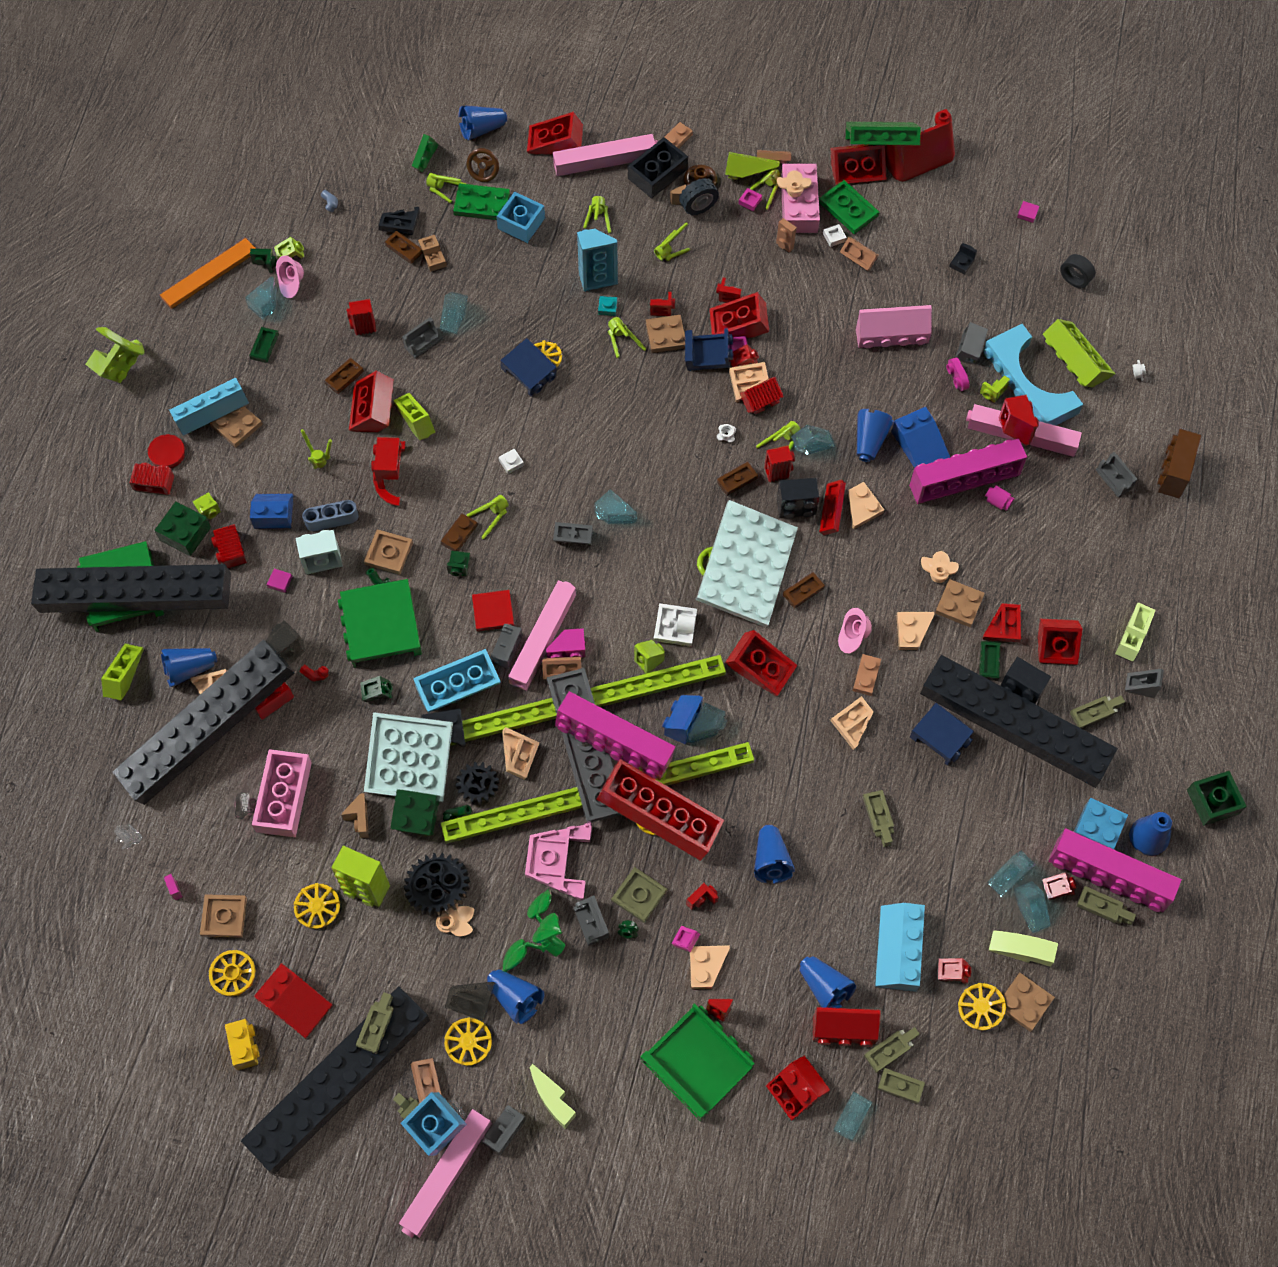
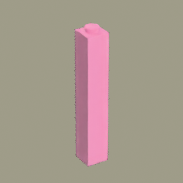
[553,134,657,176]
[966,404,1082,457]
[508,580,576,691]
[399,1109,492,1238]

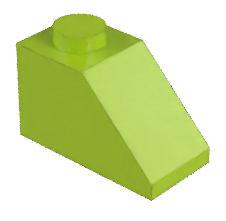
[634,640,665,674]

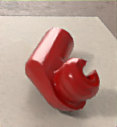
[299,665,329,682]

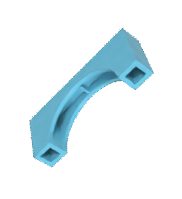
[983,324,1083,426]

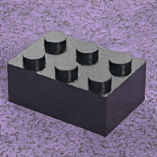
[628,137,688,199]

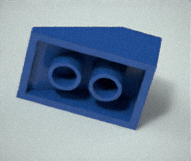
[891,407,950,468]

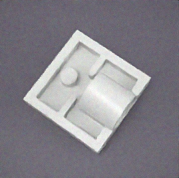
[654,603,697,646]

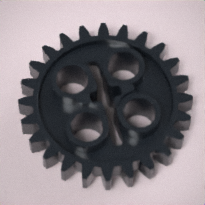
[403,853,470,917]

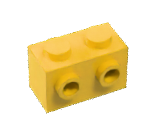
[225,1019,260,1070]

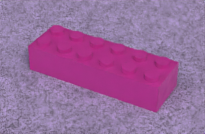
[909,439,1027,504]
[555,691,676,780]
[1048,828,1182,912]

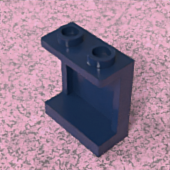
[685,328,733,371]
[500,338,557,396]
[910,703,974,766]

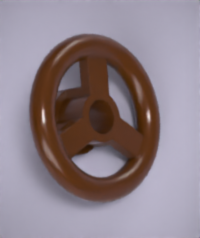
[466,148,499,182]
[684,165,718,186]

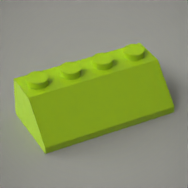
[1043,319,1115,387]

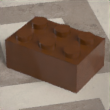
[1157,429,1201,499]

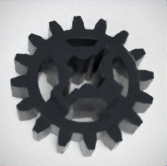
[456,762,499,805]

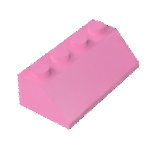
[856,305,932,348]

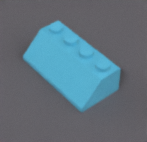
[577,229,618,291]
[169,378,249,436]
[413,649,501,713]
[875,903,925,992]

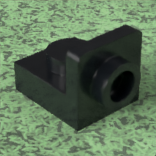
[949,243,977,275]

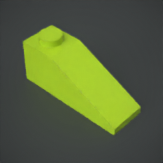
[725,152,780,180]
[393,393,436,440]
[101,644,143,700]

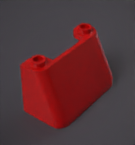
[885,109,955,182]

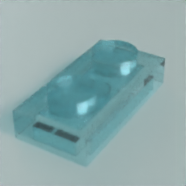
[833,1092,872,1141]

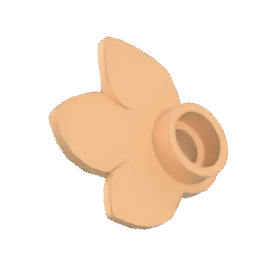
[777,170,812,197]
[921,551,959,583]
[436,903,475,937]

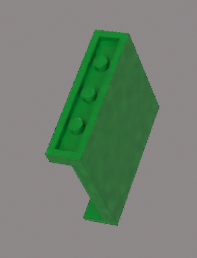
[845,122,921,145]
[77,541,164,632]
[338,579,422,668]
[640,1003,755,1121]

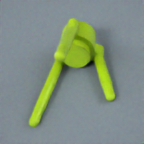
[750,168,781,210]
[426,173,466,203]
[583,196,611,233]
[654,222,690,261]
[608,317,646,358]
[756,421,801,450]
[301,429,332,469]
[466,495,509,539]

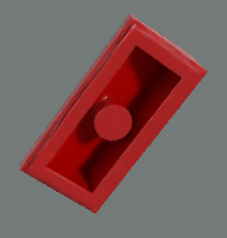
[706,999,733,1022]

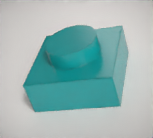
[598,296,617,316]

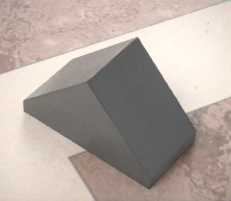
[1125,669,1164,698]

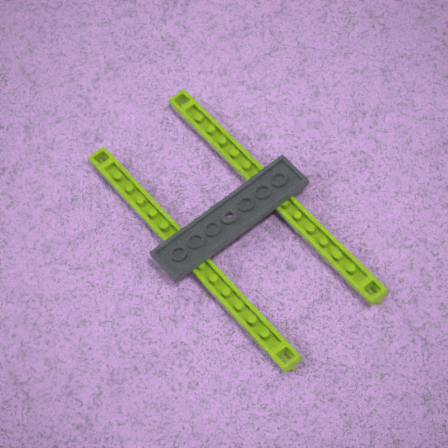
[441,655,754,844]

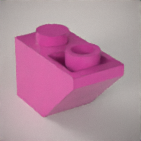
[546,628,586,658]

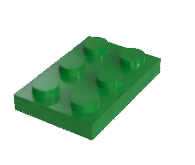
[819,180,879,234]
[453,183,510,220]

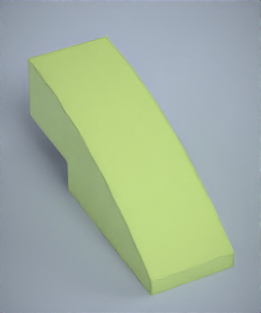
[1115,603,1155,661]
[989,931,1058,967]
[530,1064,576,1129]

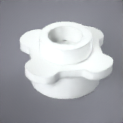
[1132,360,1146,381]
[717,424,736,443]

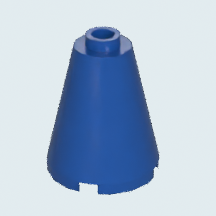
[459,105,507,140]
[857,409,894,462]
[161,648,217,687]
[1129,812,1172,856]
[754,825,795,883]
[800,956,856,1008]
[487,969,544,1024]

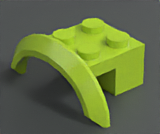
[85,327,145,383]

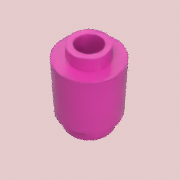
[985,485,1015,511]

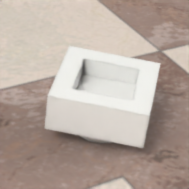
[823,225,847,247]
[499,449,524,474]

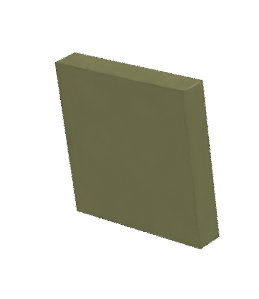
[611,867,668,924]

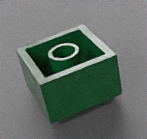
[154,501,211,557]
[1187,770,1247,826]
[390,789,440,835]

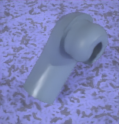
[321,190,338,212]

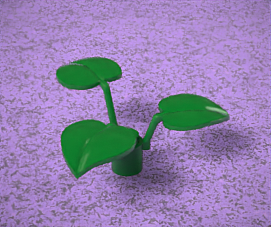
[503,889,565,972]

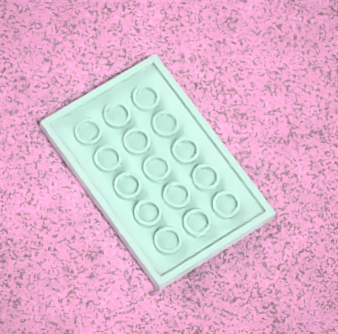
[696,500,798,627]

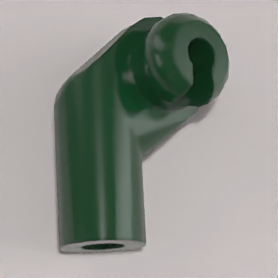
[366,568,391,585]
[443,805,472,822]

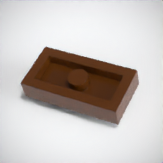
[385,231,423,264]
[325,358,364,394]
[717,462,758,496]
[441,513,478,551]
[783,572,825,609]

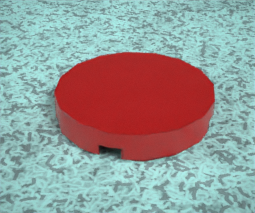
[148,434,185,468]

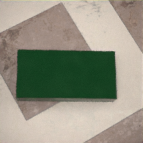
[249,327,279,363]
[979,641,1001,681]

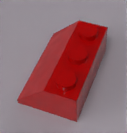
[830,144,886,185]
[349,370,394,432]
[813,1007,880,1047]

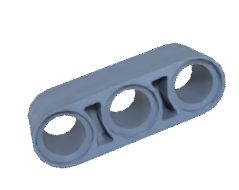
[302,500,359,531]

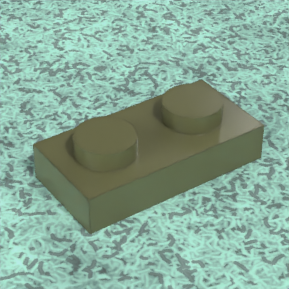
[877,1068,925,1104]

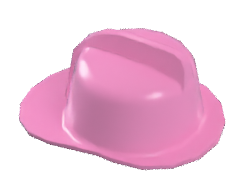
[276,255,304,298]
[838,608,872,653]

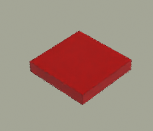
[472,590,514,632]

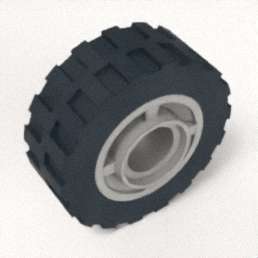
[679,178,719,215]

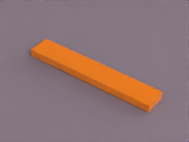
[160,238,256,309]

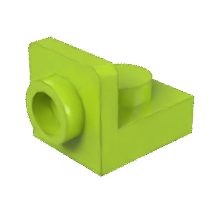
[274,237,305,259]
[980,375,1010,403]
[192,492,221,519]

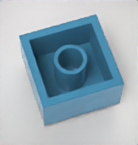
[496,192,545,243]
[1074,798,1128,849]
[401,1092,467,1156]

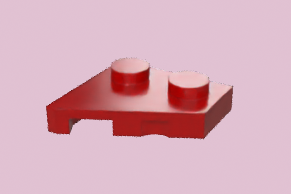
[983,603,1021,642]

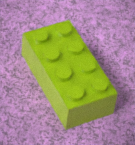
[331,846,390,907]

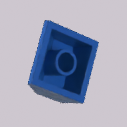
[250,494,294,529]
[662,695,703,744]

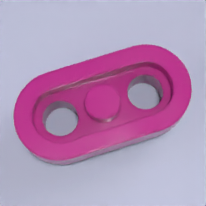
[946,357,970,391]

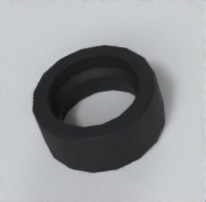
[1060,254,1096,288]

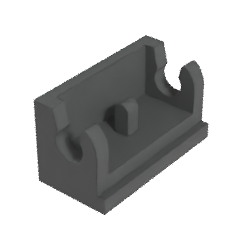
[402,317,443,359]
[955,322,988,364]
[1095,452,1137,497]
[553,522,593,545]
[490,624,523,669]
[573,895,609,946]
[481,1105,526,1156]

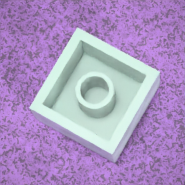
[296,530,343,575]

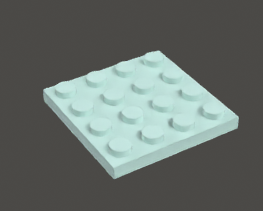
[364,712,453,802]

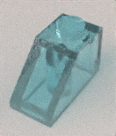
[245,276,277,320]
[440,292,468,334]
[791,424,835,455]
[594,489,637,524]
[687,702,727,743]
[987,850,1035,897]
[1014,881,1051,933]

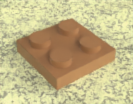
[646,315,685,353]
[210,406,263,448]
[364,530,413,575]
[935,579,985,628]
[200,895,247,938]
[996,972,1055,1032]

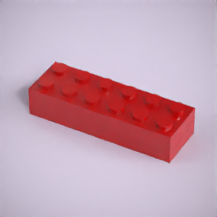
[596,759,724,861]

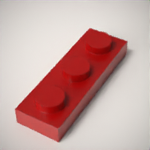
[819,480,846,535]

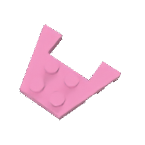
[525,823,592,901]

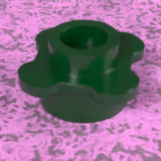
[618,920,639,939]

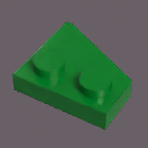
[412,134,439,173]

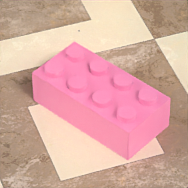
[781,164,820,233]
[252,750,312,838]

